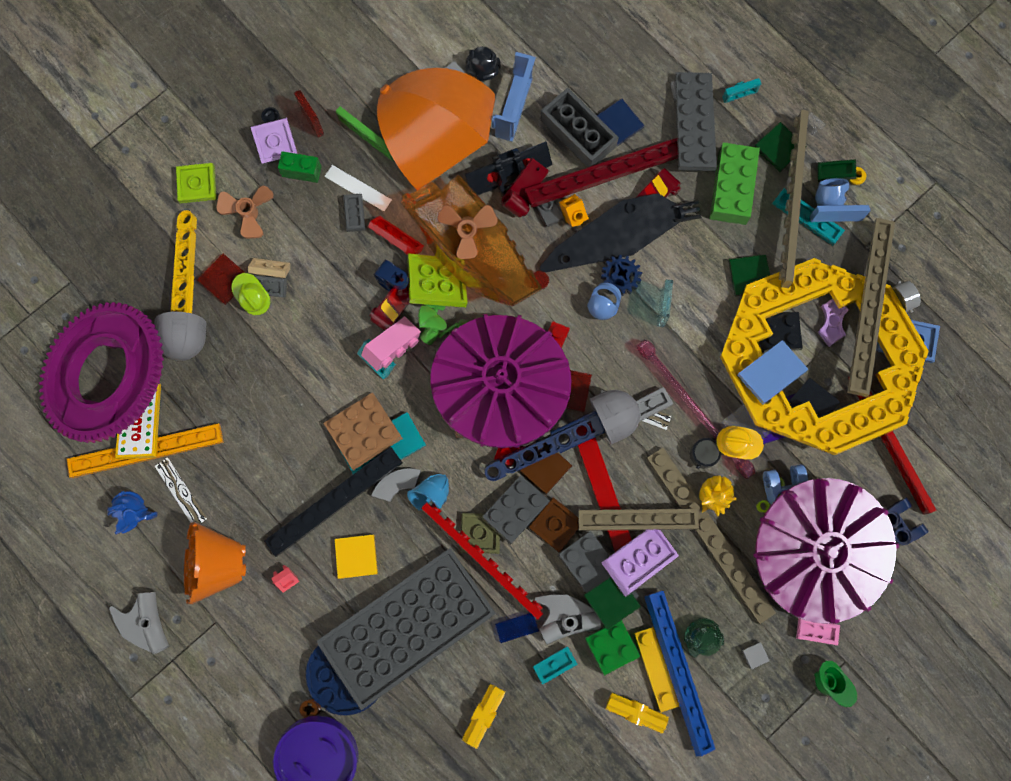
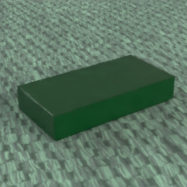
[818,159,856,182]

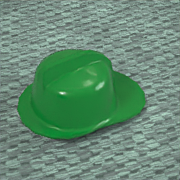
[814,661,857,707]

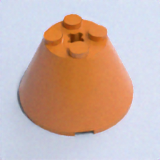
[184,522,246,604]

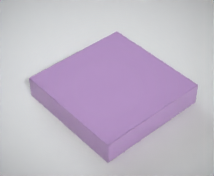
[251,118,298,163]

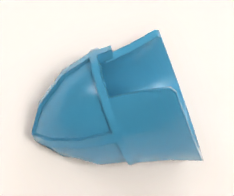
[407,474,449,511]

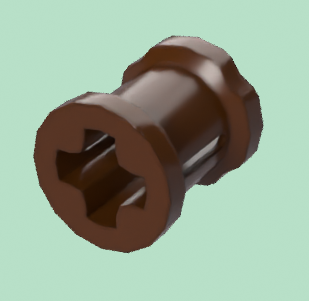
[299,699,321,718]

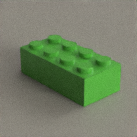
[710,142,760,225]

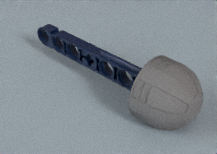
[484,390,640,481]

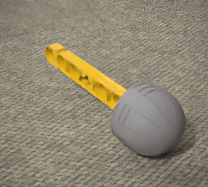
[154,210,206,361]

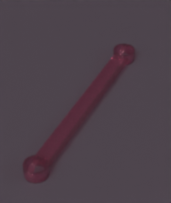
[636,339,755,479]

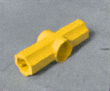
[462,684,505,748]
[605,692,669,734]

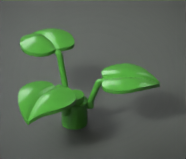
[418,304,469,345]

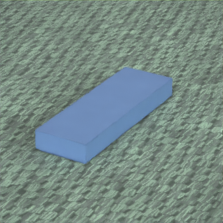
[810,205,870,222]

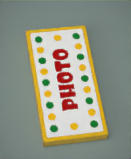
[115,384,161,459]

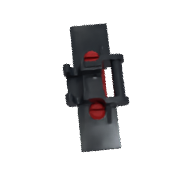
[465,141,553,198]

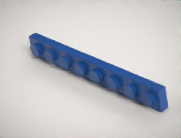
[644,591,716,757]

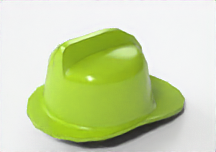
[232,273,271,315]

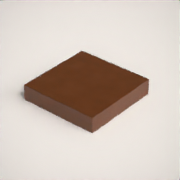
[519,442,572,495]
[529,497,579,553]

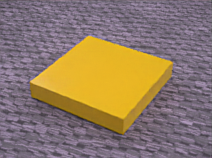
[335,535,378,579]

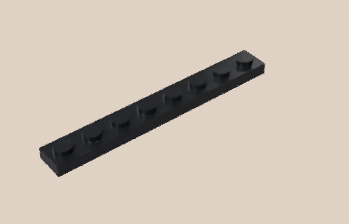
[264,447,403,557]

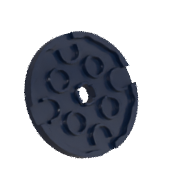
[306,645,379,715]

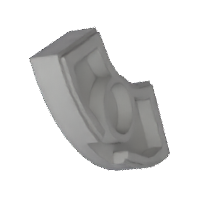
[371,469,421,502]

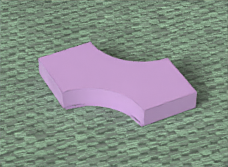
[818,298,849,347]

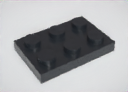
[757,312,803,352]

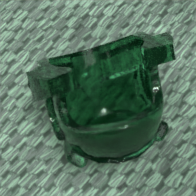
[684,618,724,658]

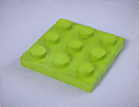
[407,254,468,308]

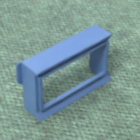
[492,52,536,142]

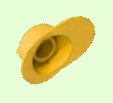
[716,426,764,460]

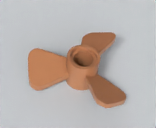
[217,186,274,239]
[437,205,498,259]

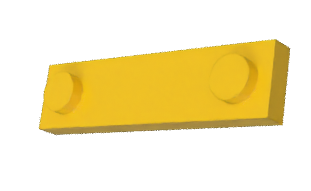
[634,627,679,712]

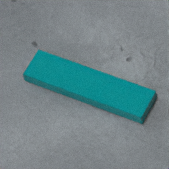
[772,188,845,246]

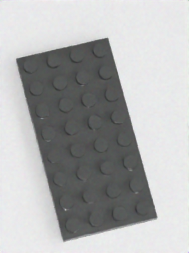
[316,548,496,711]

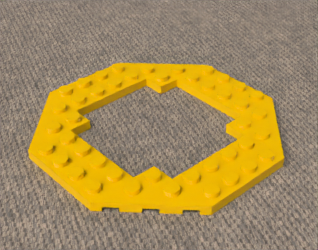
[720,258,929,455]

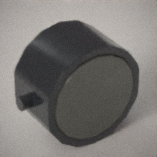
[690,437,722,469]

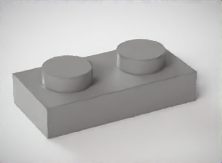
[636,387,673,422]

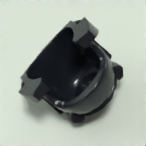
[465,46,501,82]

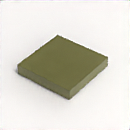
[460,513,500,554]

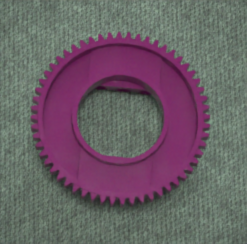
[39,302,164,443]

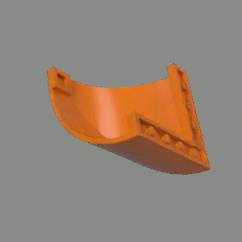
[377,68,496,191]

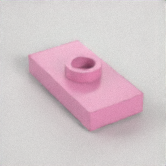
[796,618,840,645]

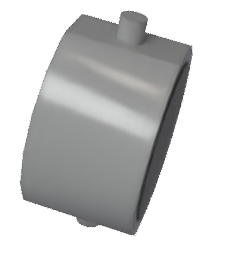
[892,281,921,313]

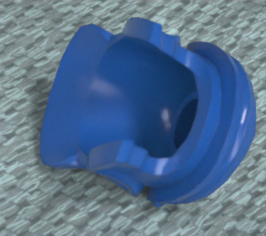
[107,491,158,534]

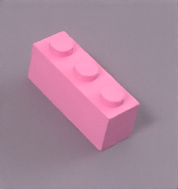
[361,317,421,371]

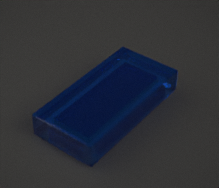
[495,613,539,643]

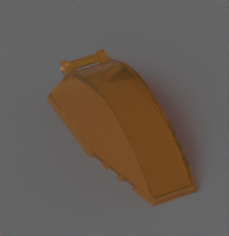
[401,175,542,306]

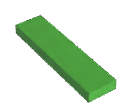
[336,106,394,161]

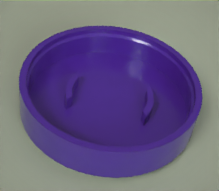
[273,716,359,781]

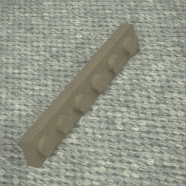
[578,509,699,531]

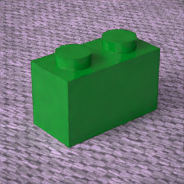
[278,151,322,183]

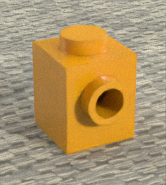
[559,194,589,227]

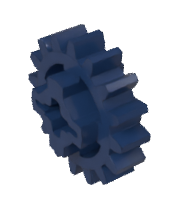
[601,255,642,296]

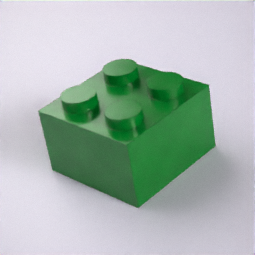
[584,620,640,676]

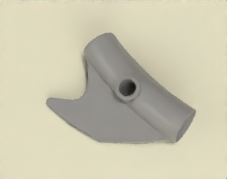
[109,592,169,655]
[534,595,601,645]

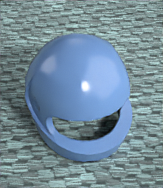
[815,178,849,206]
[587,282,621,320]

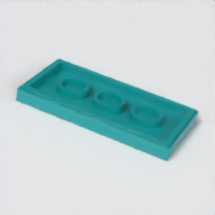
[340,412,426,474]

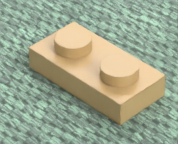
[248,258,290,278]

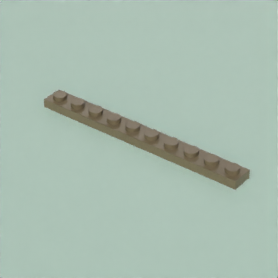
[779,110,809,288]
[847,218,895,397]
[646,448,776,624]

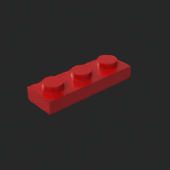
[368,216,424,255]

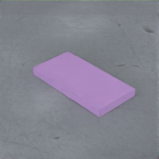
[601,530,679,596]

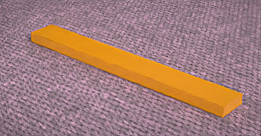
[67,423,224,478]

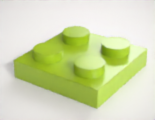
[176,163,217,204]

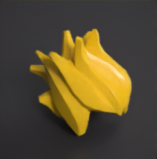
[699,475,737,516]

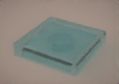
[657,279,673,327]

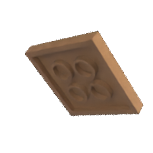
[324,392,403,470]

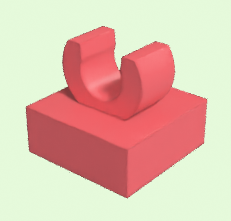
[271,565,300,593]

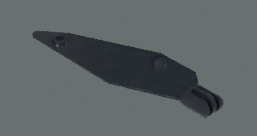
[540,193,702,273]

